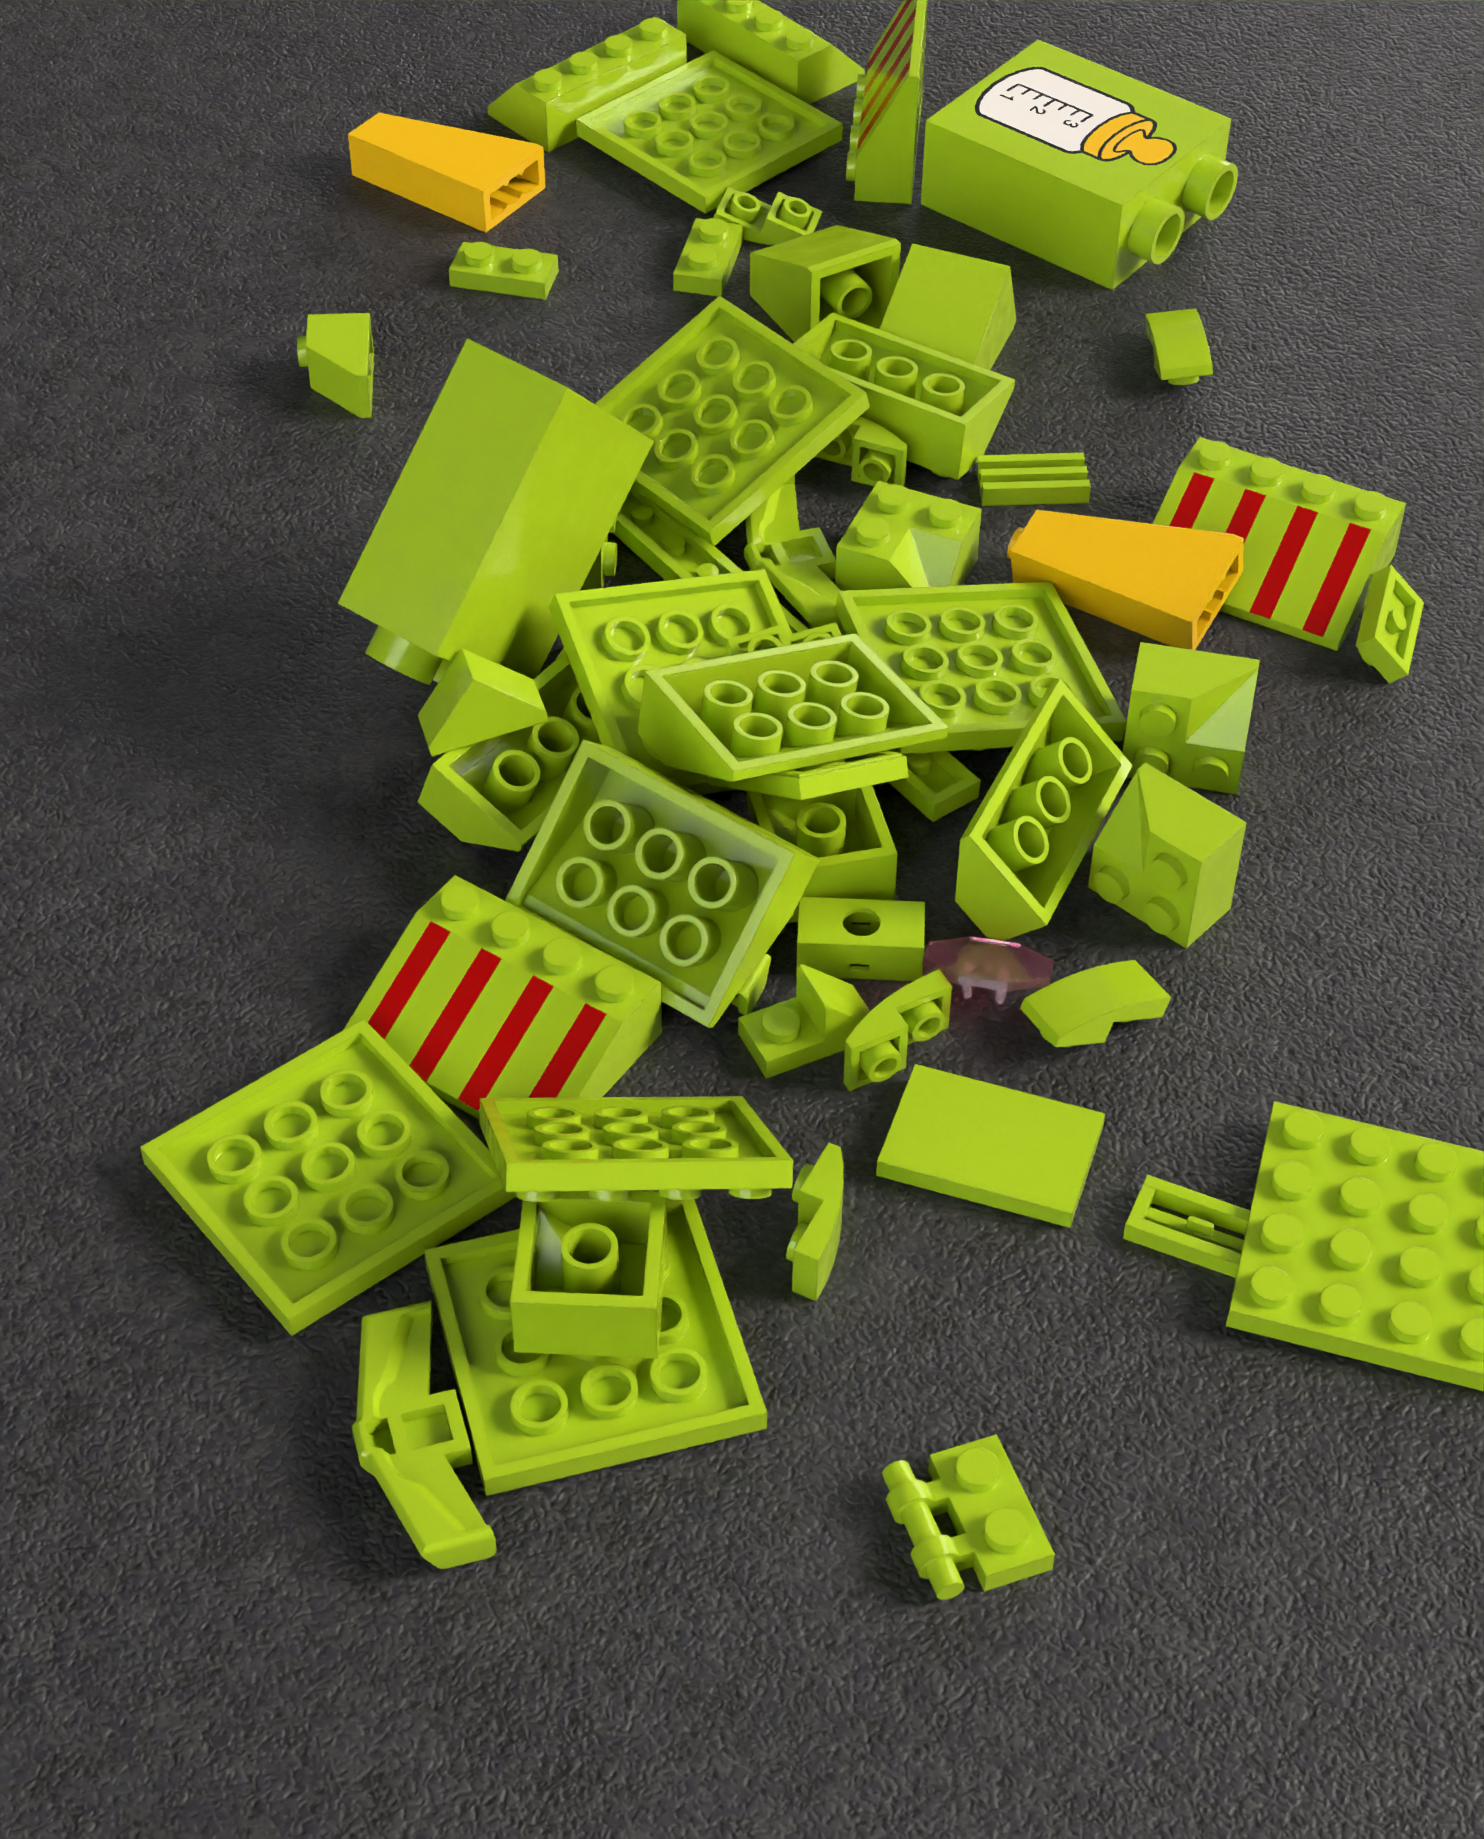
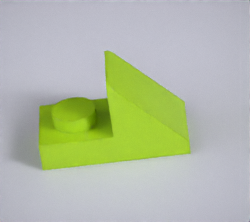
[738,964,870,1079]

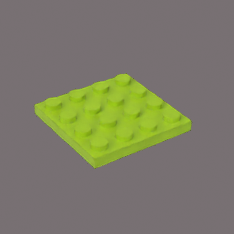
[576,50,843,214]
[595,296,870,546]
[549,569,792,795]
[835,581,1127,754]
[140,1019,517,1336]
[479,1096,793,1202]
[1225,1101,1484,1391]
[424,1198,767,1496]

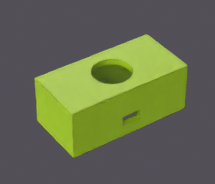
[796,897,925,981]

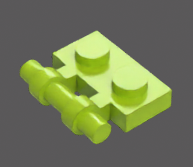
[882,1434,1055,1600]

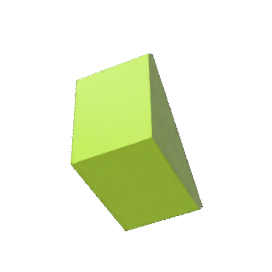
[418,648,549,757]

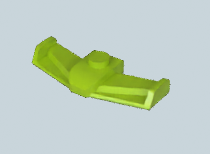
[744,475,846,636]
[351,1300,497,1569]

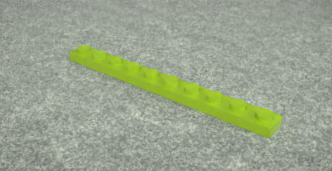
[612,487,981,822]

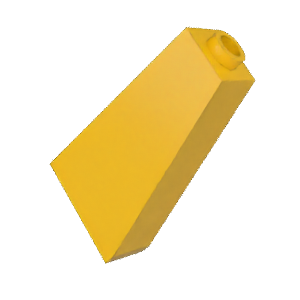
[348,113,545,233]
[1007,510,1244,650]

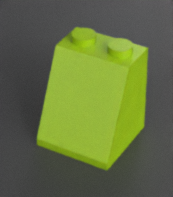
[750,225,901,342]
[879,243,1016,370]

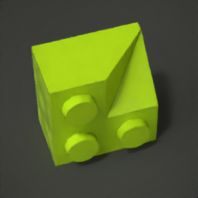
[835,481,982,591]
[1123,642,1260,794]
[1088,762,1247,949]
[747,785,898,923]
[510,1190,668,1359]

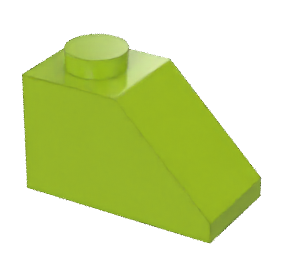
[297,313,374,418]

